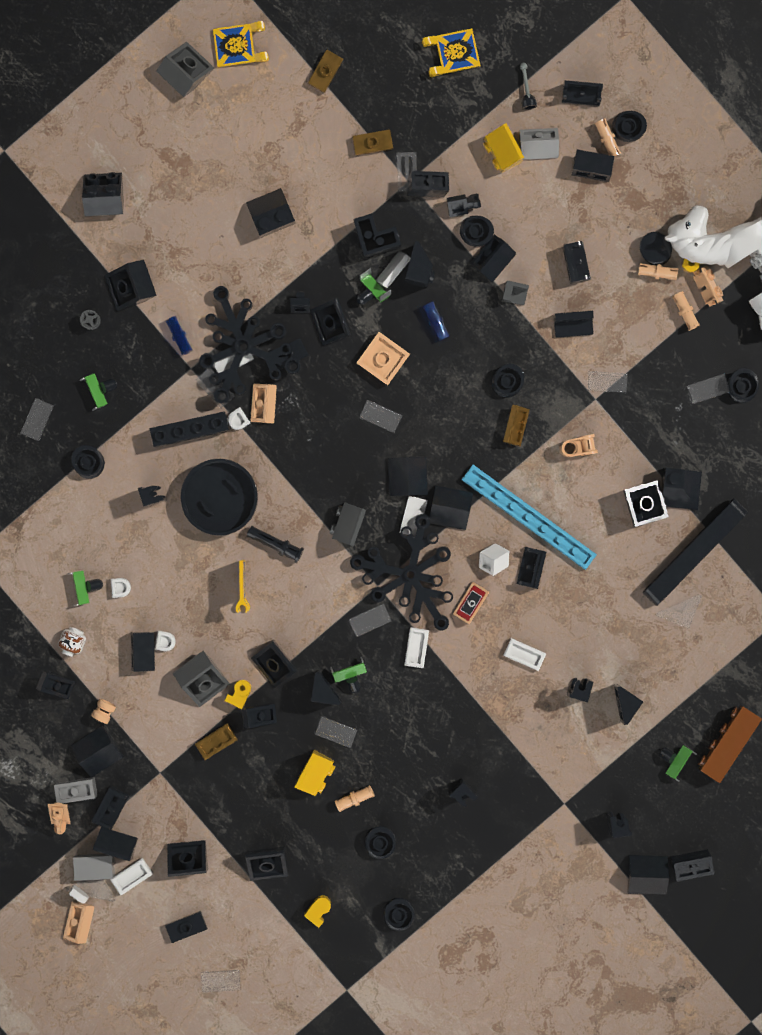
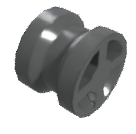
[80,310,101,330]

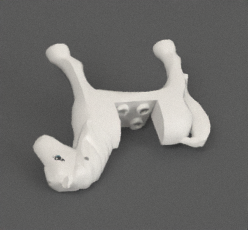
[665,205,762,330]

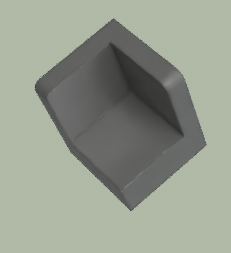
[502,280,529,305]

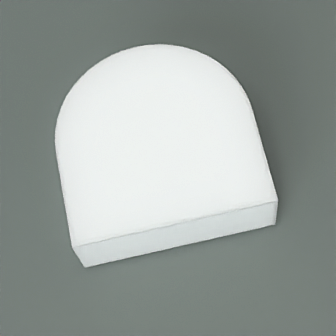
[228,407,250,430]
[111,578,131,598]
[155,631,176,651]
[69,885,89,904]

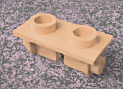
[693,266,723,307]
[48,803,71,834]

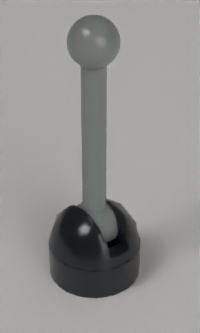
[520,63,537,110]

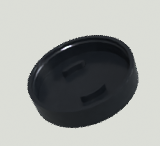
[181,459,258,535]

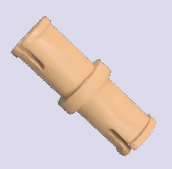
[594,118,621,156]
[638,263,678,280]
[672,291,700,331]
[335,785,375,812]

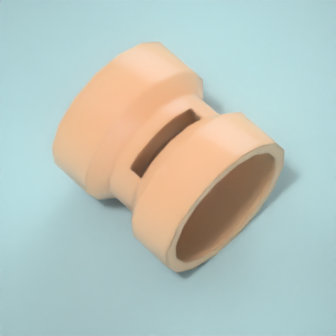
[91,698,116,724]

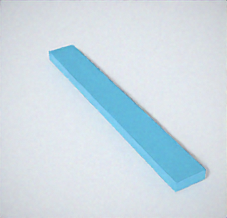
[462,465,597,570]

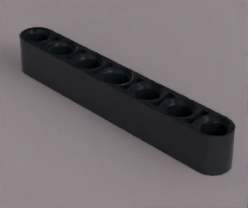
[642,498,748,606]

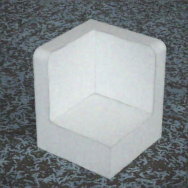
[479,544,509,576]

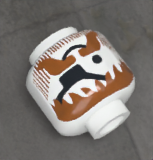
[58,627,86,657]

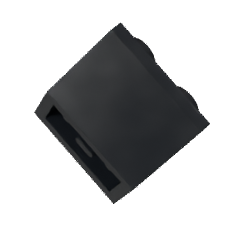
[82,172,124,216]

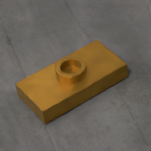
[308,50,344,93]
[352,130,393,156]
[503,405,530,446]
[195,723,238,760]

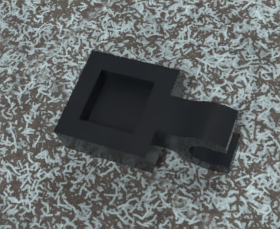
[446,194,481,217]

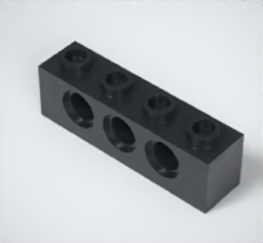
[149,411,230,448]

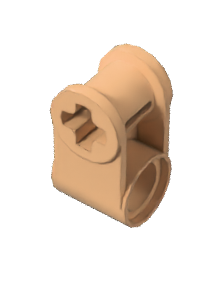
[560,434,598,457]

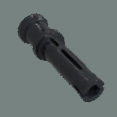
[247,526,304,564]

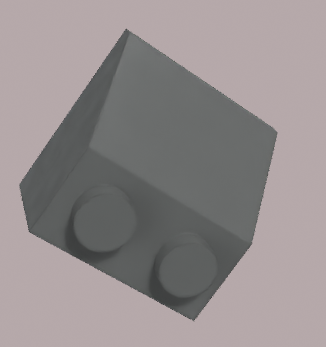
[156,42,214,97]
[330,502,366,546]
[173,651,230,707]

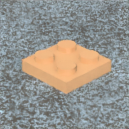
[357,332,410,386]

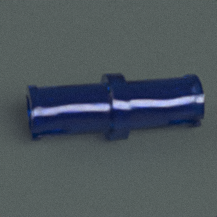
[422,302,450,341]
[165,316,193,356]

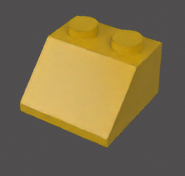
[483,123,524,173]
[295,750,335,796]

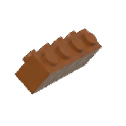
[698,705,762,783]

